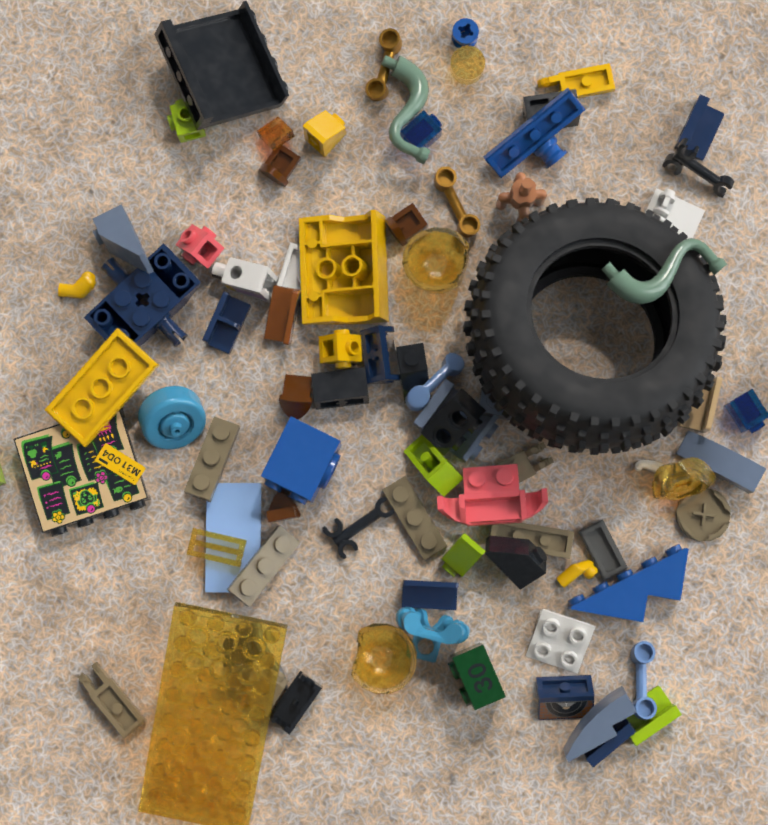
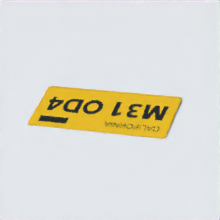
[95,443,146,485]

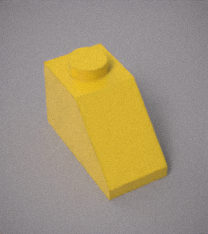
[303,110,346,157]

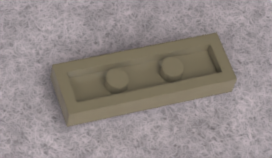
[184,417,240,503]
[382,476,447,560]
[490,523,574,559]
[226,525,301,607]

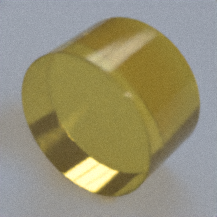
[450,46,485,85]

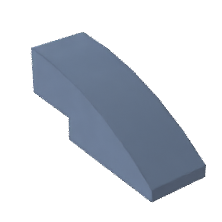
[676,431,766,494]
[563,686,637,762]

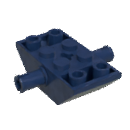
[84,243,201,347]

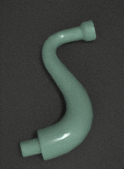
[381,55,430,164]
[601,238,727,304]

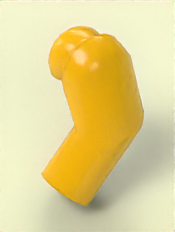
[58,271,96,299]
[556,560,598,588]

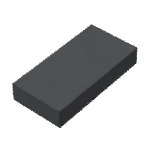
[578,520,628,581]

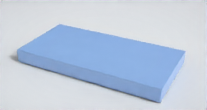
[205,483,262,593]

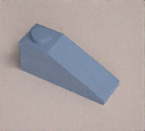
[93,204,154,274]

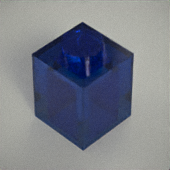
[400,110,442,148]
[724,389,768,434]

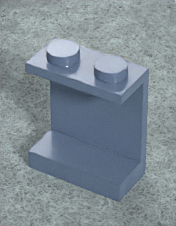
[413,379,499,462]

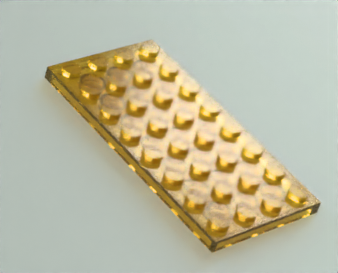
[138,602,288,825]

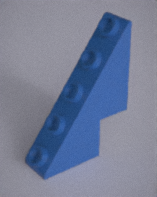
[568,544,689,622]

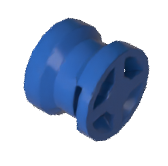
[451,18,479,50]
[533,136,567,169]

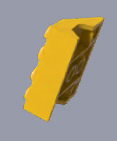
[299,209,389,325]

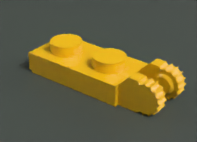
[537,63,615,98]

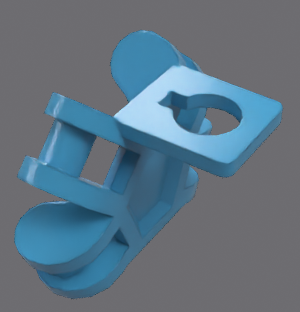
[396,607,470,663]

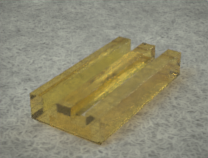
[186,528,247,567]

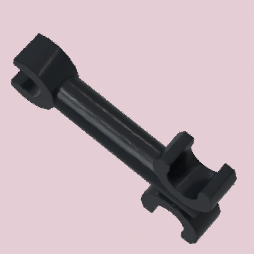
[662,138,735,198]
[322,497,395,559]

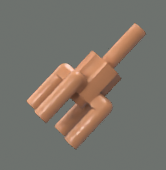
[496,172,547,223]

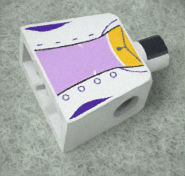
[212,257,279,303]

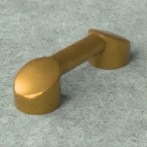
[365,28,402,101]
[434,167,480,237]

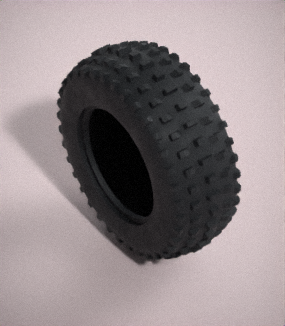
[463,198,727,455]

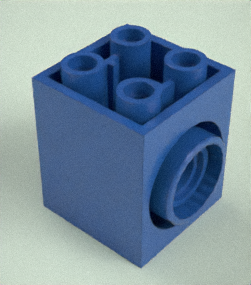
[261,416,342,505]

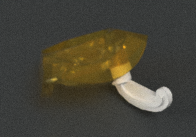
[634,457,717,501]

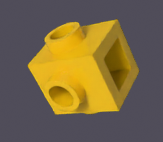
[319,329,362,369]

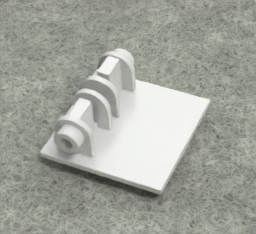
[645,188,705,239]
[526,609,595,674]

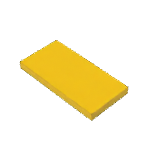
[44,328,159,447]

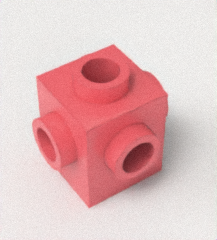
[176,224,224,269]

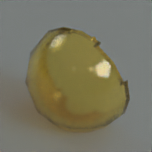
[402,227,470,294]
[351,623,417,694]

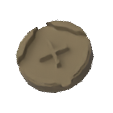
[676,488,731,542]

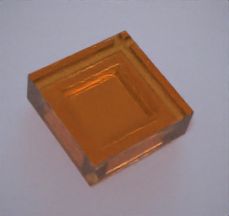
[257,117,295,151]

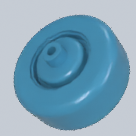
[138,386,206,450]

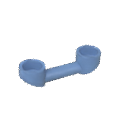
[405,353,465,411]
[630,641,657,720]

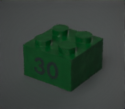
[448,642,506,710]

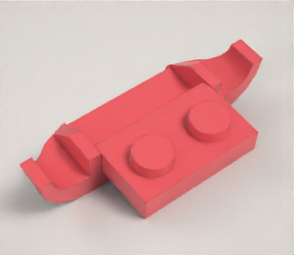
[437,464,548,527]

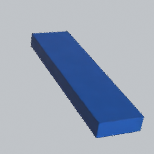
[483,88,585,178]

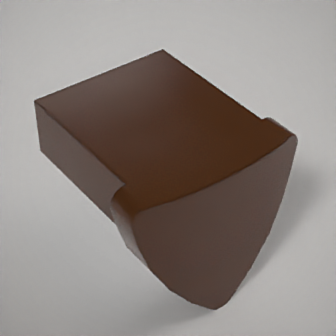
[259,143,301,187]
[385,203,428,246]
[279,374,312,420]
[266,491,301,523]

